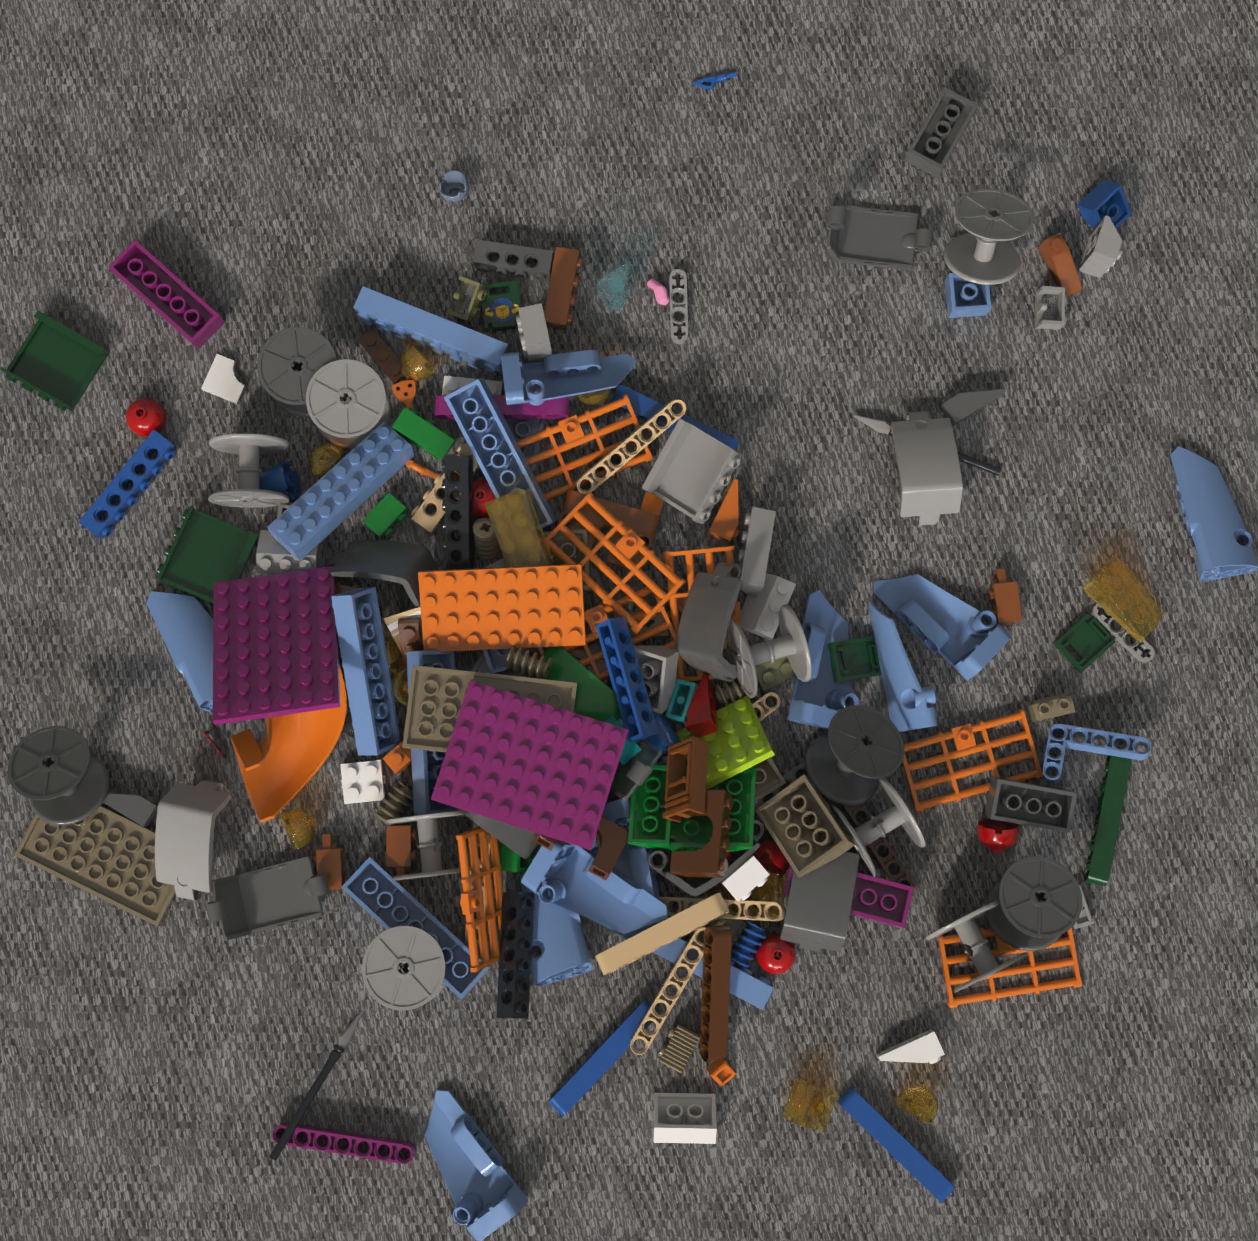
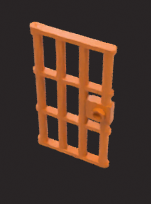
[517,394,653,501]
[541,492,686,634]
[662,546,742,681]
[538,587,677,681]
[902,709,1043,813]
[456,826,503,972]
[938,928,1082,1008]

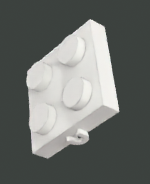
[340,760,386,804]

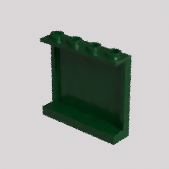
[0,310,109,412]
[156,506,258,604]

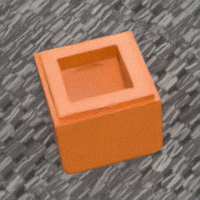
[640,492,664,516]
[706,1058,737,1087]

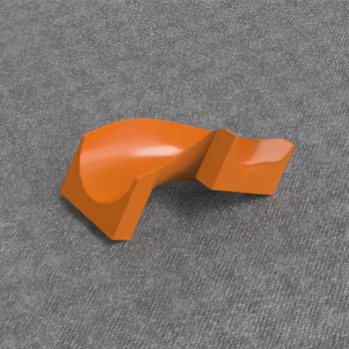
[230,666,347,823]

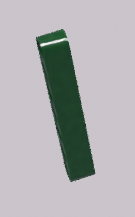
[1084,747,1131,886]

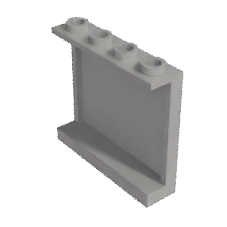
[641,419,743,524]

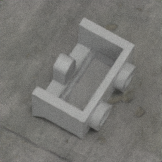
[1035,286,1067,330]

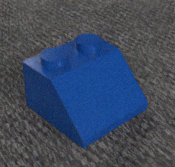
[1077,179,1132,229]

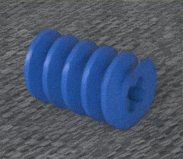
[731,920,766,967]

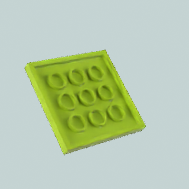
[677,696,775,790]

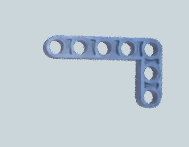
[1043,724,1151,785]

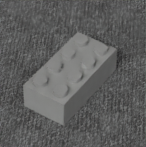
[516,303,552,363]

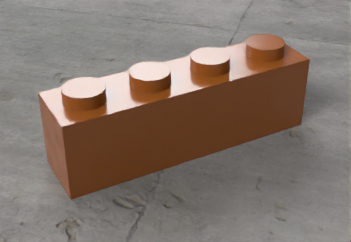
[544,247,583,330]

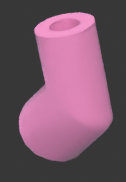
[647,278,670,305]

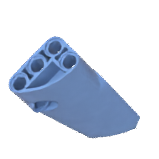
[1170,446,1258,581]
[146,591,213,713]
[869,599,938,732]
[424,1089,528,1241]

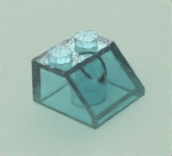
[597,261,631,312]

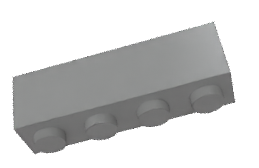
[738,507,776,598]

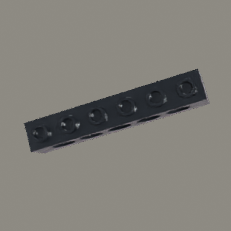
[442,454,474,570]
[496,891,534,1019]

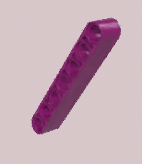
[434,395,569,419]
[272,1122,416,1164]

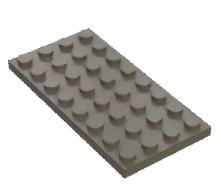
[402,665,577,752]
[14,805,176,926]

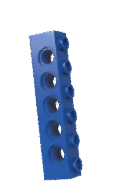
[79,430,177,539]
[595,617,659,742]

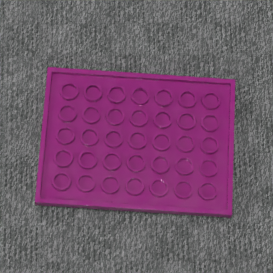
[213,566,341,725]
[431,680,629,850]

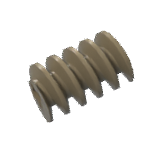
[473,518,500,560]
[506,645,552,679]
[714,680,758,709]
[373,780,413,826]

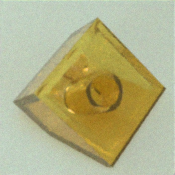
[783,1078,838,1131]

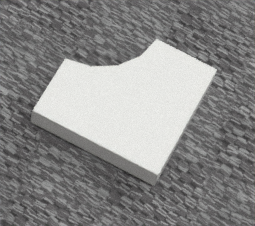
[201,354,246,404]

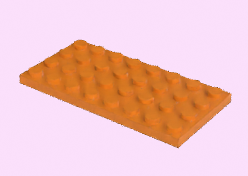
[418,564,586,652]

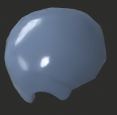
[439,170,468,202]

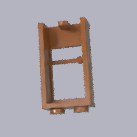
[663,736,708,823]

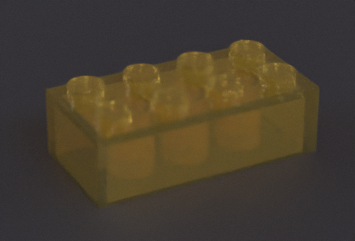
[484,489,555,567]

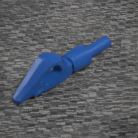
[692,71,737,90]

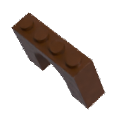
[670,790,733,878]
[533,815,629,880]

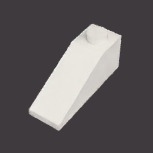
[876,1029,945,1064]

